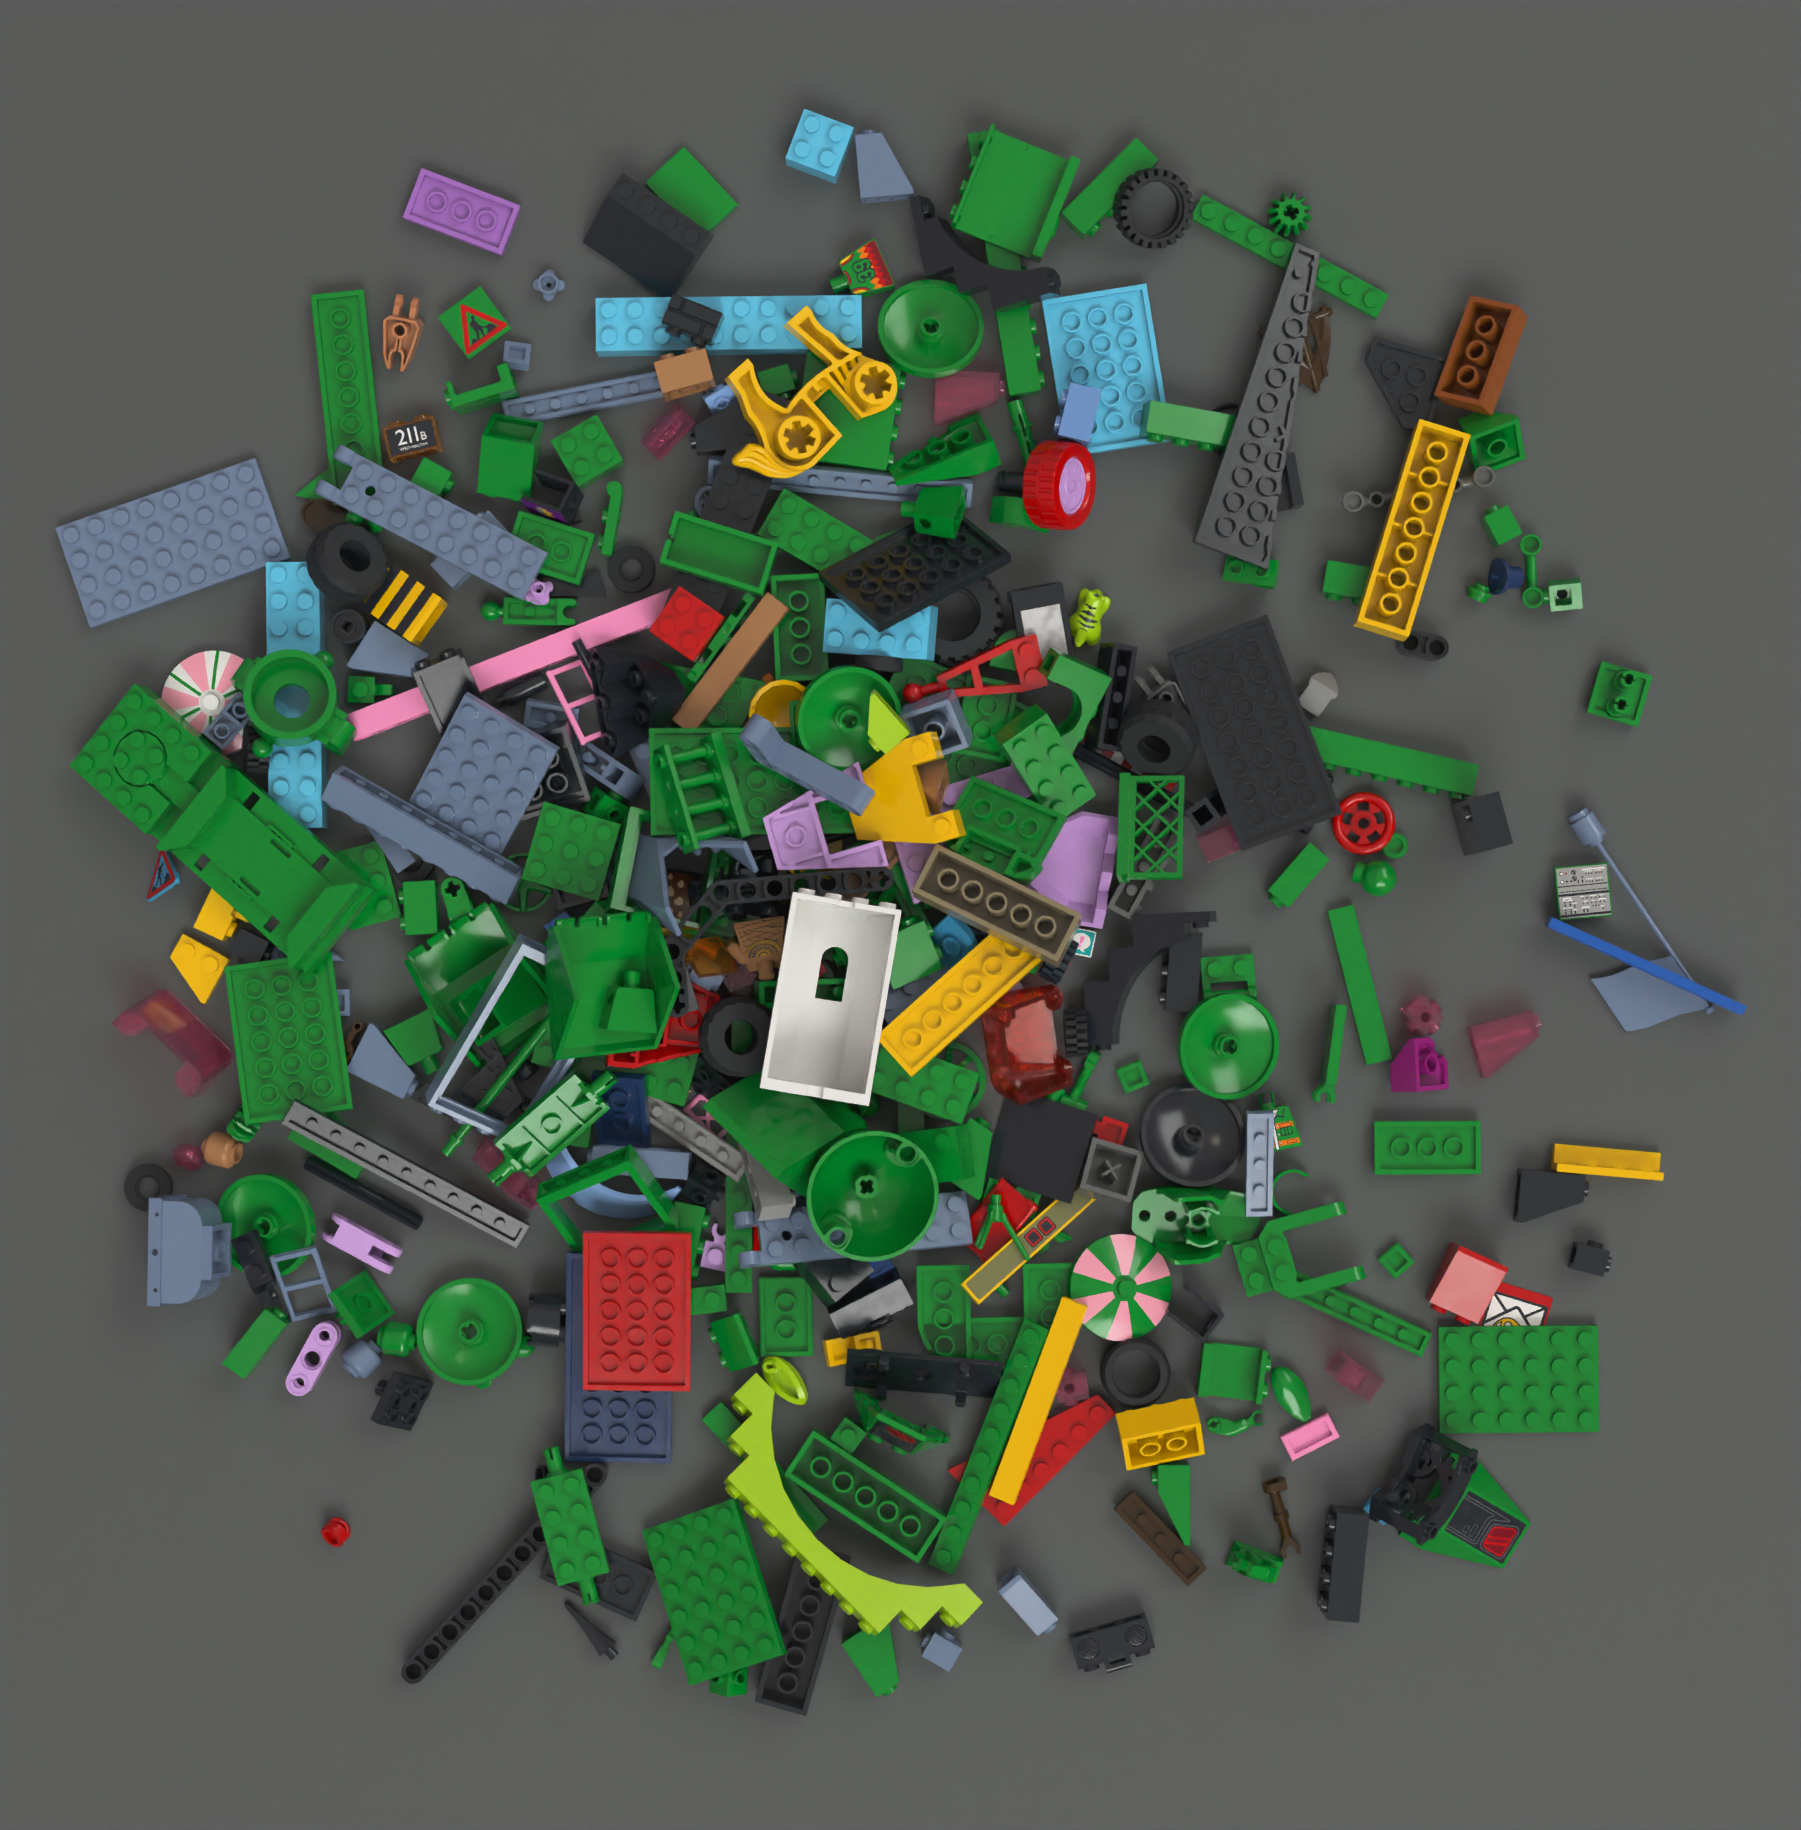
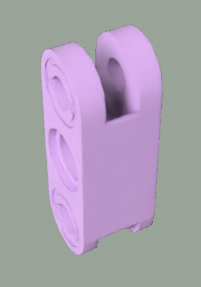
[321,1213,403,1274]
[285,1320,342,1396]

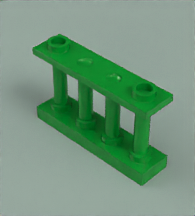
[653,732,751,854]

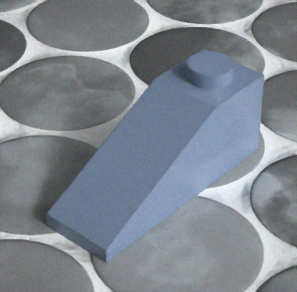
[576,735,646,802]

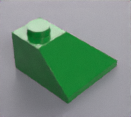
[1457,412,1526,472]

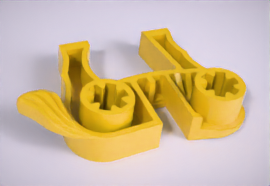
[724,305,897,478]

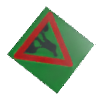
[438,286,512,360]

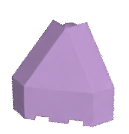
[1026,811,1118,929]

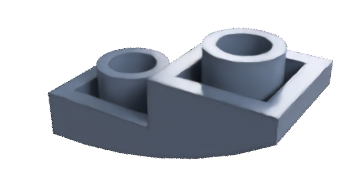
[202,692,250,751]

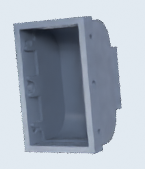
[147,1194,232,1306]

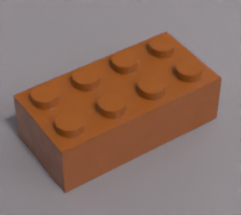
[1434,295,1528,416]

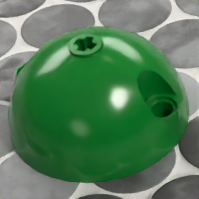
[806,1130,939,1262]

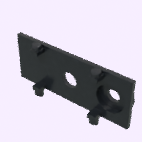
[845,1348,1003,1407]

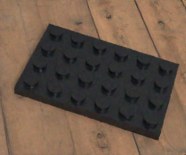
[818,515,1012,633]

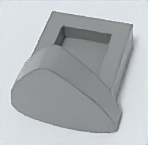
[1299,672,1338,717]

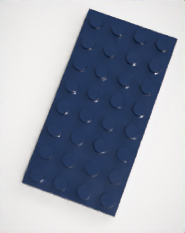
[565,1251,673,1463]

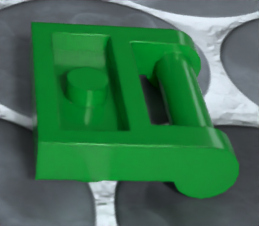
[1200,954,1257,1001]

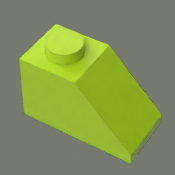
[868,689,911,755]

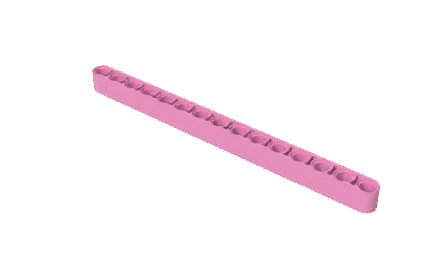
[345,588,671,741]

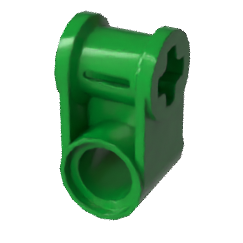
[440,876,476,923]

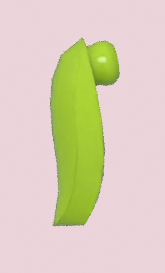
[762,1356,808,1405]

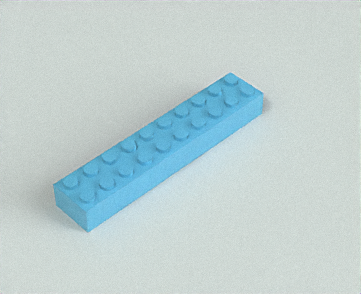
[595,295,862,357]
[266,562,327,829]

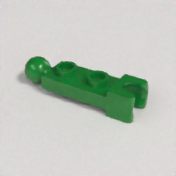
[480,597,578,627]

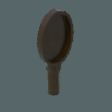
[301,499,374,535]

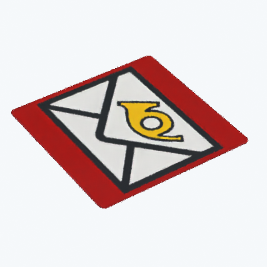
[1479,1282,1553,1325]

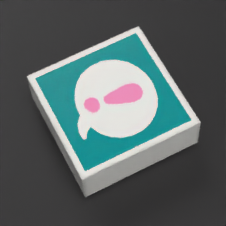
[1073,928,1097,958]

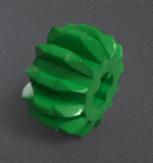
[1267,192,1312,238]
[227,1103,262,1143]

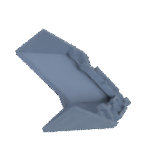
[621,828,758,937]

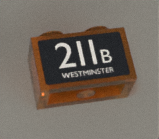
[382,414,444,463]

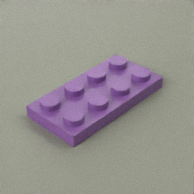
[403,168,521,257]

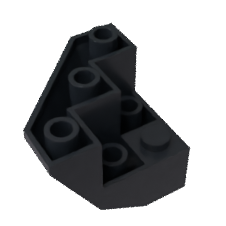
[589,646,686,758]

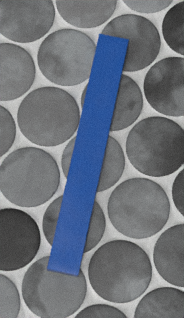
[1544,916,1747,1015]

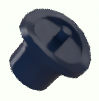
[1488,558,1523,595]

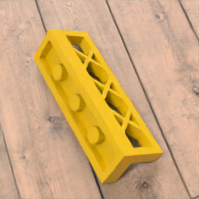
[1551,1143,1664,1181]

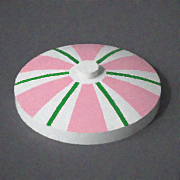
[161,651,253,756]

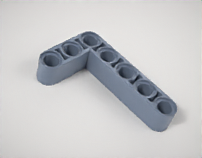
[739,713,876,816]

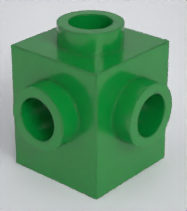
[582,786,629,824]
[709,1667,748,1697]

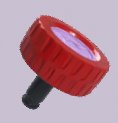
[995,440,1096,530]

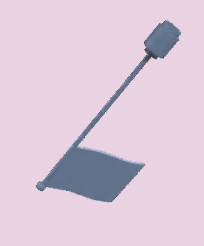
[1568,806,1716,1031]

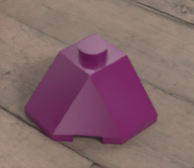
[1389,1037,1449,1092]

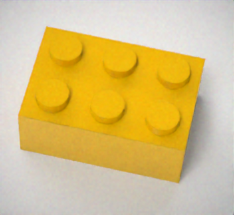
[1115,1397,1205,1471]

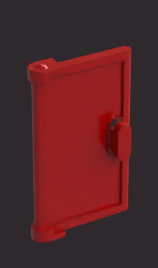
[966,1178,1039,1263]

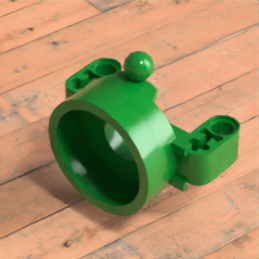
[230,649,357,758]

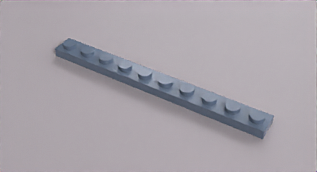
[707,455,973,508]

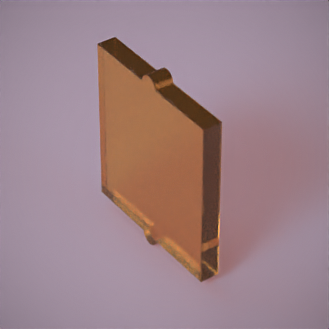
[685,937,739,978]

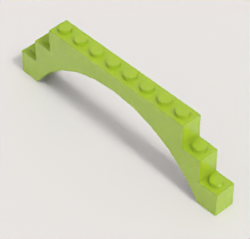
[723,1373,983,1636]

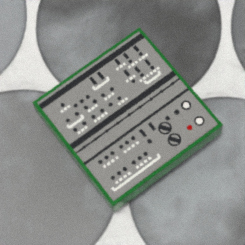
[1553,863,1612,920]

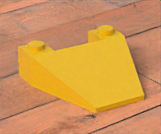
[849,732,966,844]

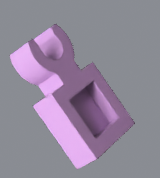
[700,1222,726,1272]

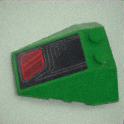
[853,1388,950,1456]
[1398,1451,1531,1569]

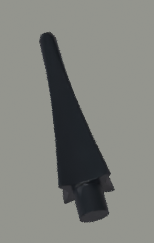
[565,1602,619,1661]

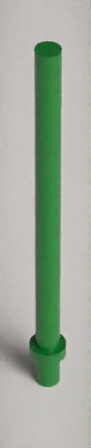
[441,1013,549,1157]

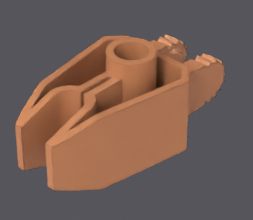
[383,294,425,372]

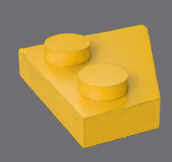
[170,934,231,1004]

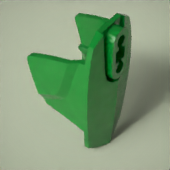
[1131,1186,1261,1265]

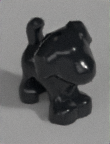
[725,854,792,921]

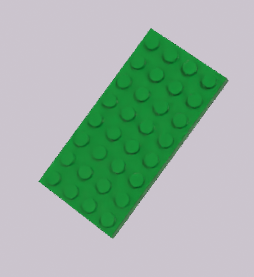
[649,727,863,836]

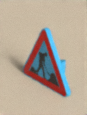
[146,851,180,902]

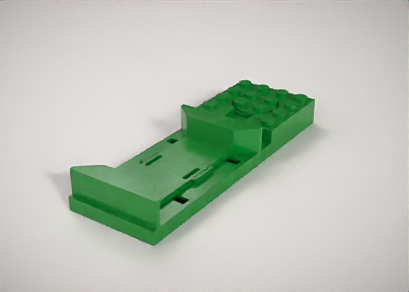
[69,683,378,973]

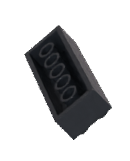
[755,1550,851,1716]

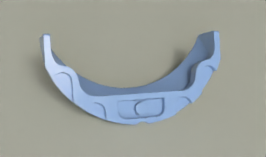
[546,1148,683,1219]

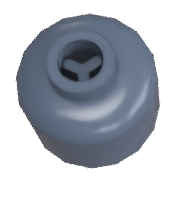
[341,1339,381,1379]

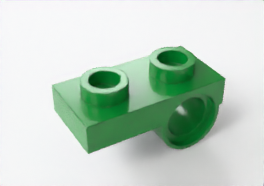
[1222,556,1280,589]

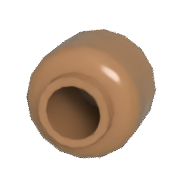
[201,1131,243,1169]

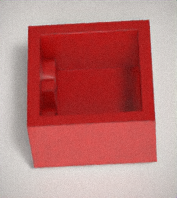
[649,586,725,663]

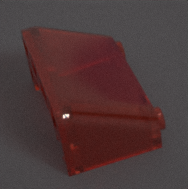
[981,984,1073,1106]

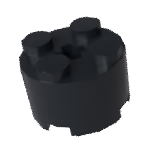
[526,1293,566,1347]

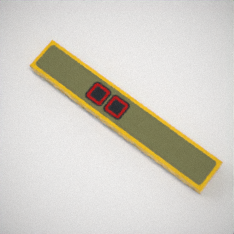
[960,1193,1096,1305]

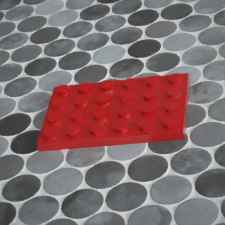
[583,1230,692,1391]

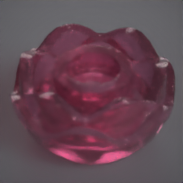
[172,1143,204,1171]

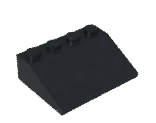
[583,172,714,297]
[521,719,592,821]

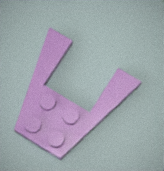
[763,762,889,870]

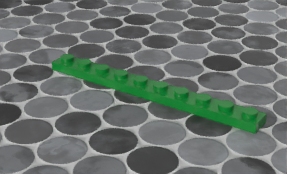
[928,1318,1050,1575]

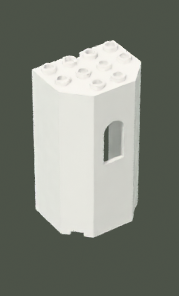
[759,888,902,1106]

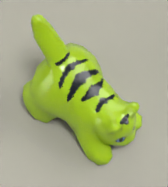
[1069,588,1111,647]

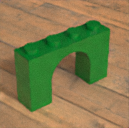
[1012,647,1112,755]

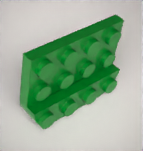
[946,776,1067,885]

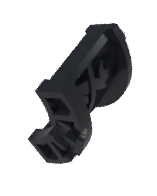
[1369,1423,1478,1545]

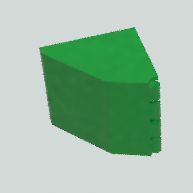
[404,901,548,1070]
[545,910,680,1061]
[703,1070,868,1198]

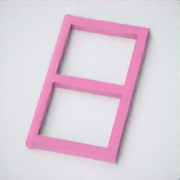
[546,660,601,745]

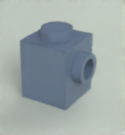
[919,1628,962,1672]

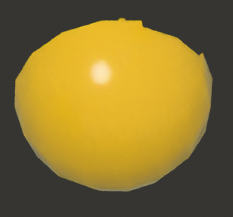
[749,679,806,727]

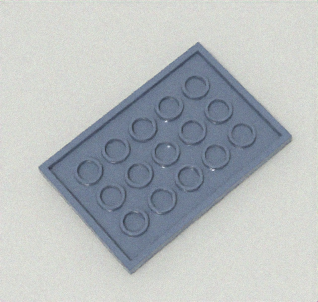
[408,692,560,856]

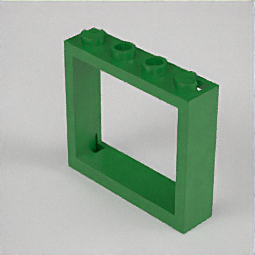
[536,1144,680,1251]

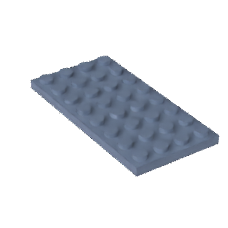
[55,458,292,629]

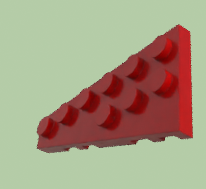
[947,1393,1116,1526]

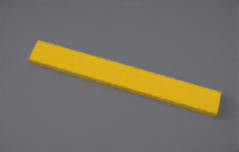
[989,1296,1089,1505]

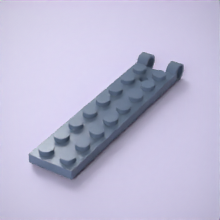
[313,444,548,601]
[733,1191,973,1269]

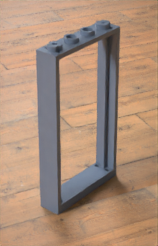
[425,933,575,1136]

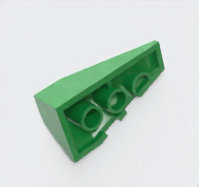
[888,412,1002,486]

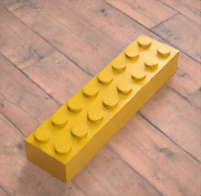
[1353,419,1470,642]

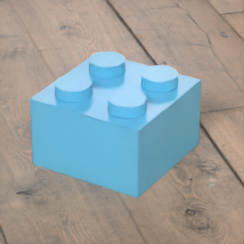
[785,109,854,184]

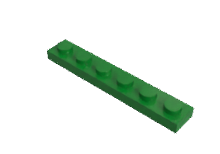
[725,1133,753,1293]

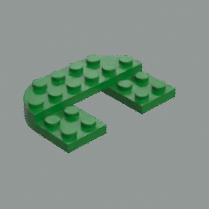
[916,1262,1073,1371]

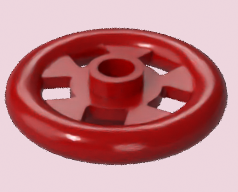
[1332,792,1396,855]

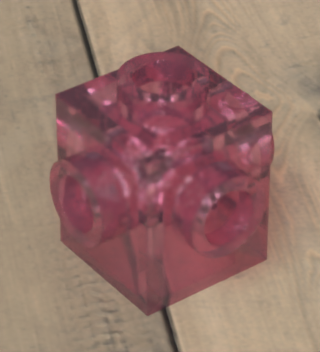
[1399,994,1444,1036]
[1055,1366,1089,1406]

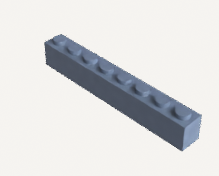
[321,765,524,905]

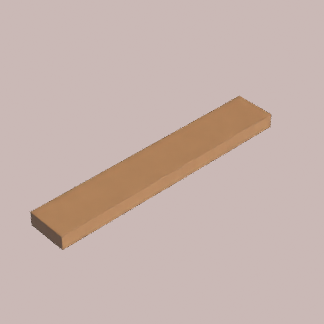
[672,592,790,728]

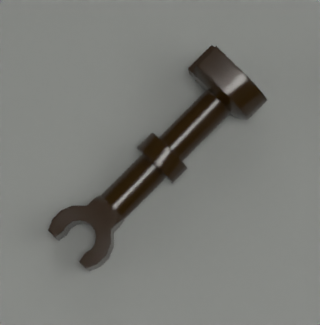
[1261,1476,1301,1558]

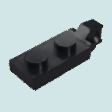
[231,1229,279,1306]

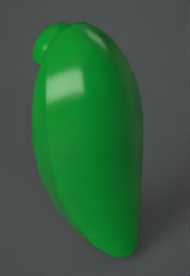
[1271,1366,1311,1422]

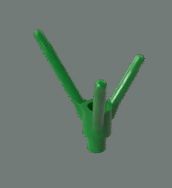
[974,1194,1030,1261]

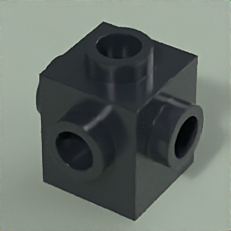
[681,1161,726,1209]

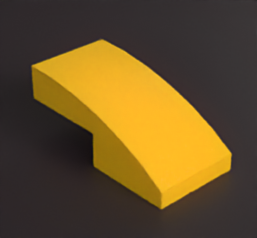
[822,1330,882,1367]

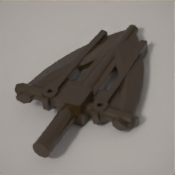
[1257,305,1333,393]

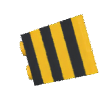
[363,565,449,647]

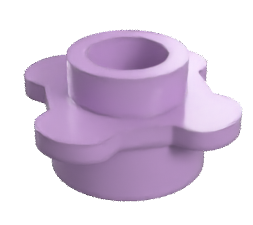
[525,578,554,605]

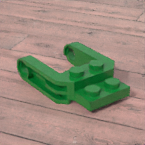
[1232,1201,1366,1300]

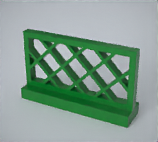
[1116,773,1185,883]

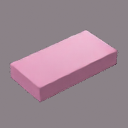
[1280,1412,1340,1461]

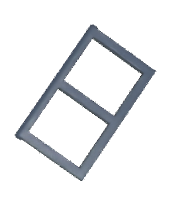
[269,1245,337,1322]

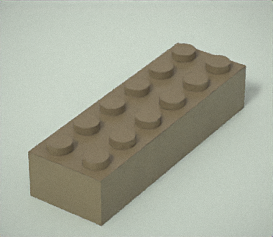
[912,843,1082,968]

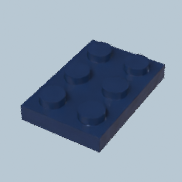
[591,1070,652,1148]

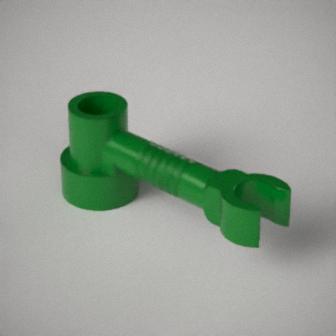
[1059,1050,1101,1111]

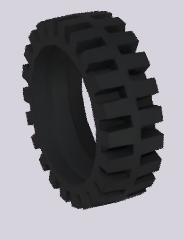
[1113,168,1194,249]

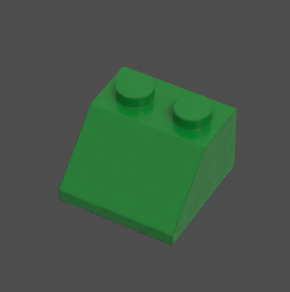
[708,1308,761,1372]

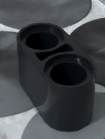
[1396,630,1449,661]

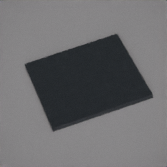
[986,1087,1098,1204]

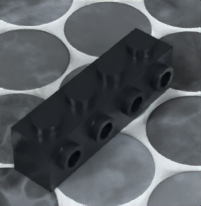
[1084,642,1138,752]

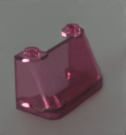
[112,990,233,1098]

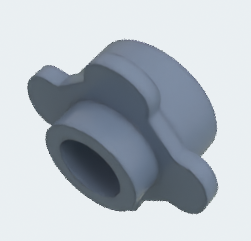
[533,269,565,301]

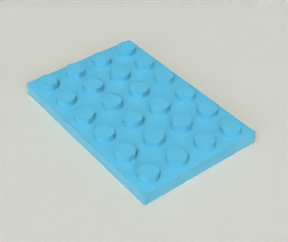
[1041,283,1170,454]

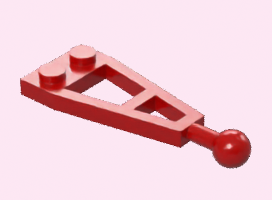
[902,633,1048,704]

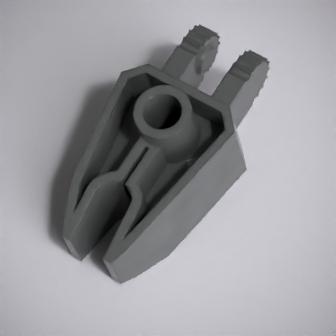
[1133,665,1190,715]

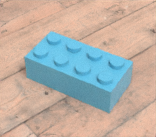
[823,598,938,661]

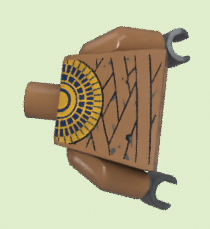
[722,915,787,981]

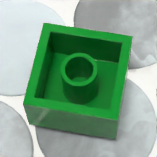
[551,414,626,490]

